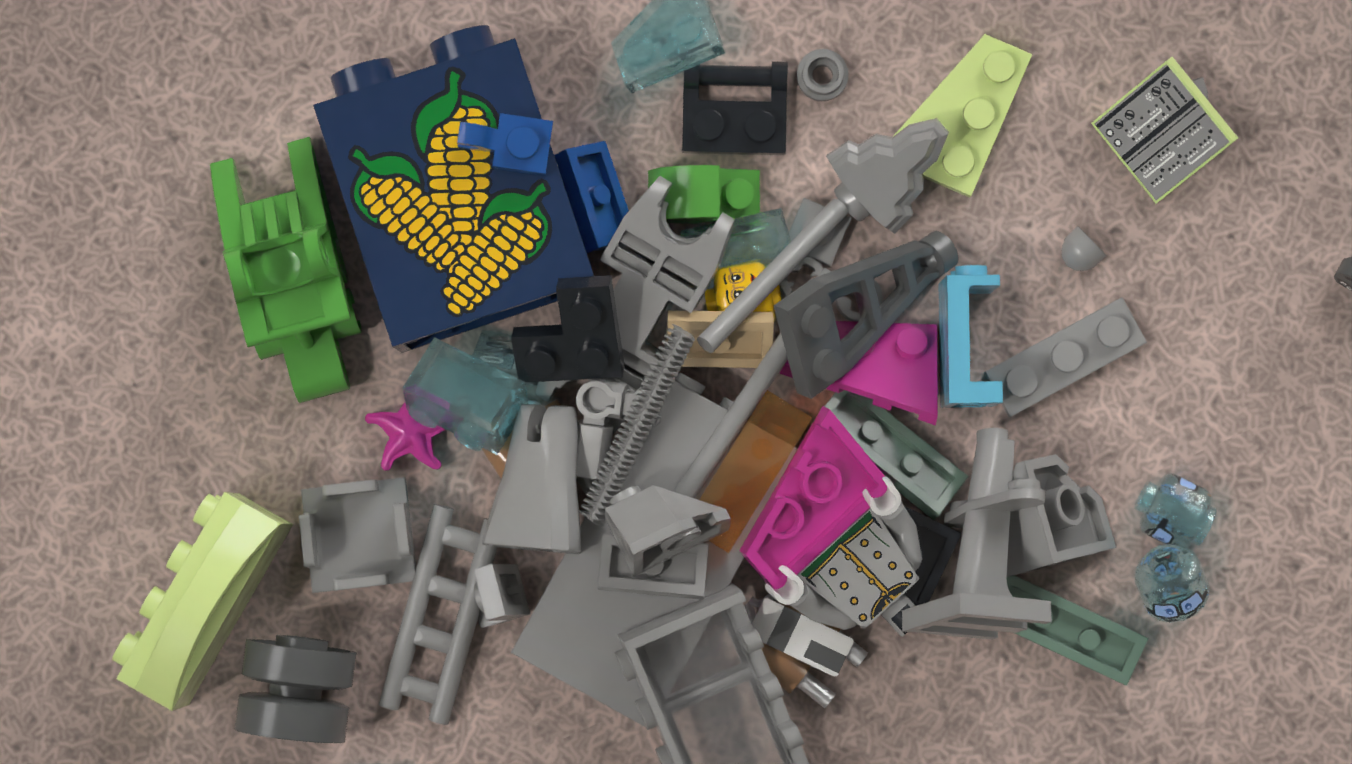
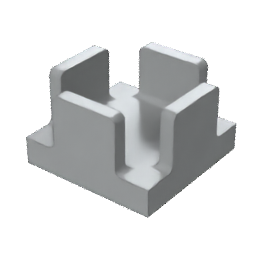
[299,477,416,593]

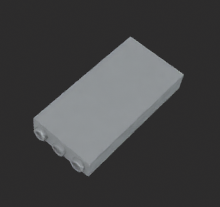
[511,372,797,727]

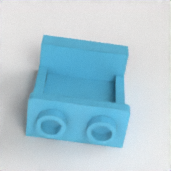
[938,265,1003,408]

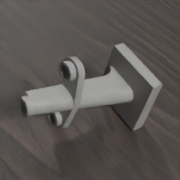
[902,428,1052,640]

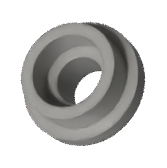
[797,49,848,101]

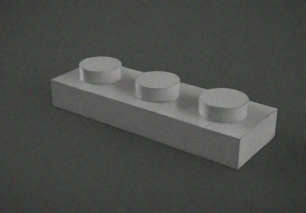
[984,297,1147,417]

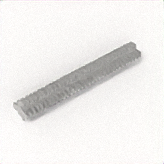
[579,324,695,526]

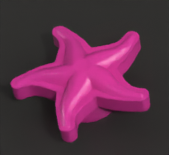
[365,383,456,471]

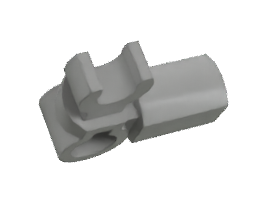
[576,378,661,479]

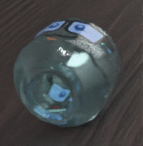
[1134,473,1217,550]
[1135,544,1209,623]

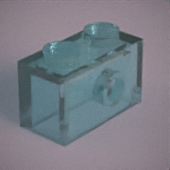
[402,337,528,455]

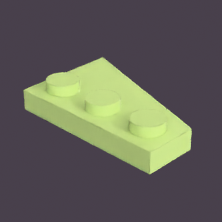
[893,34,1032,198]

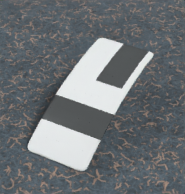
[752,598,853,677]

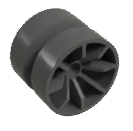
[234,635,357,743]

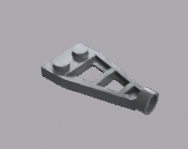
[774,231,959,399]

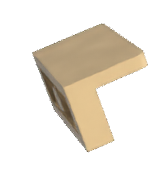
[666,310,774,368]

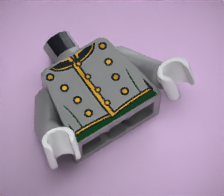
[765,477,923,637]

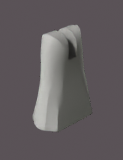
[482,403,581,554]

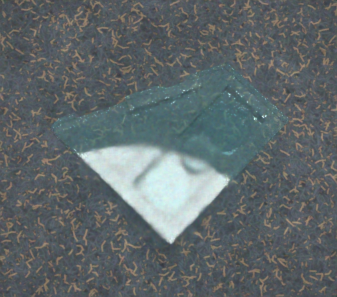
[611,0,726,94]

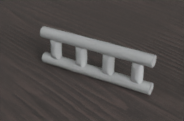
[379,504,498,725]

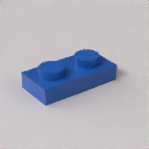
[554,141,629,253]

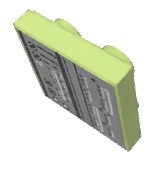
[1091,57,1238,204]

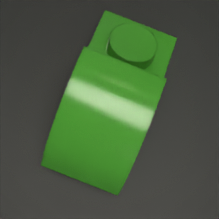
[648,165,760,224]

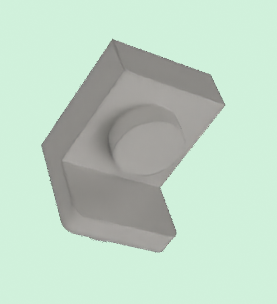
[473,564,530,627]

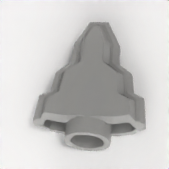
[826,118,949,234]

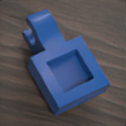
[457,113,553,176]

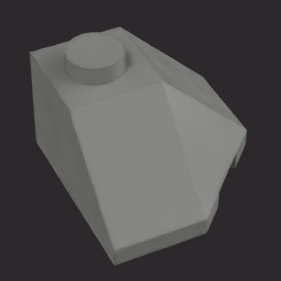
[1006,454,1116,577]
[605,485,731,576]

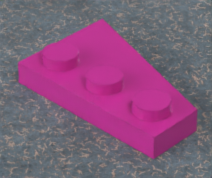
[779,321,938,426]
[739,406,887,589]

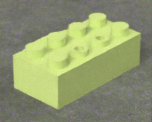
[112,492,293,711]

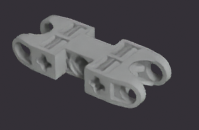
[536,176,735,435]

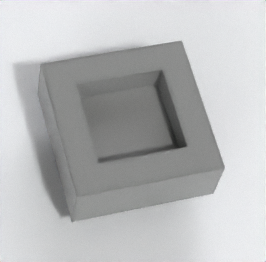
[783,198,851,267]

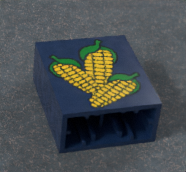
[313,25,594,353]

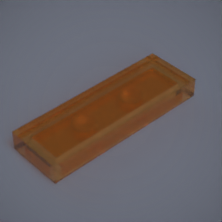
[699,390,812,553]

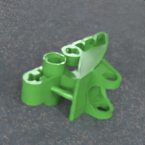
[210,137,362,403]

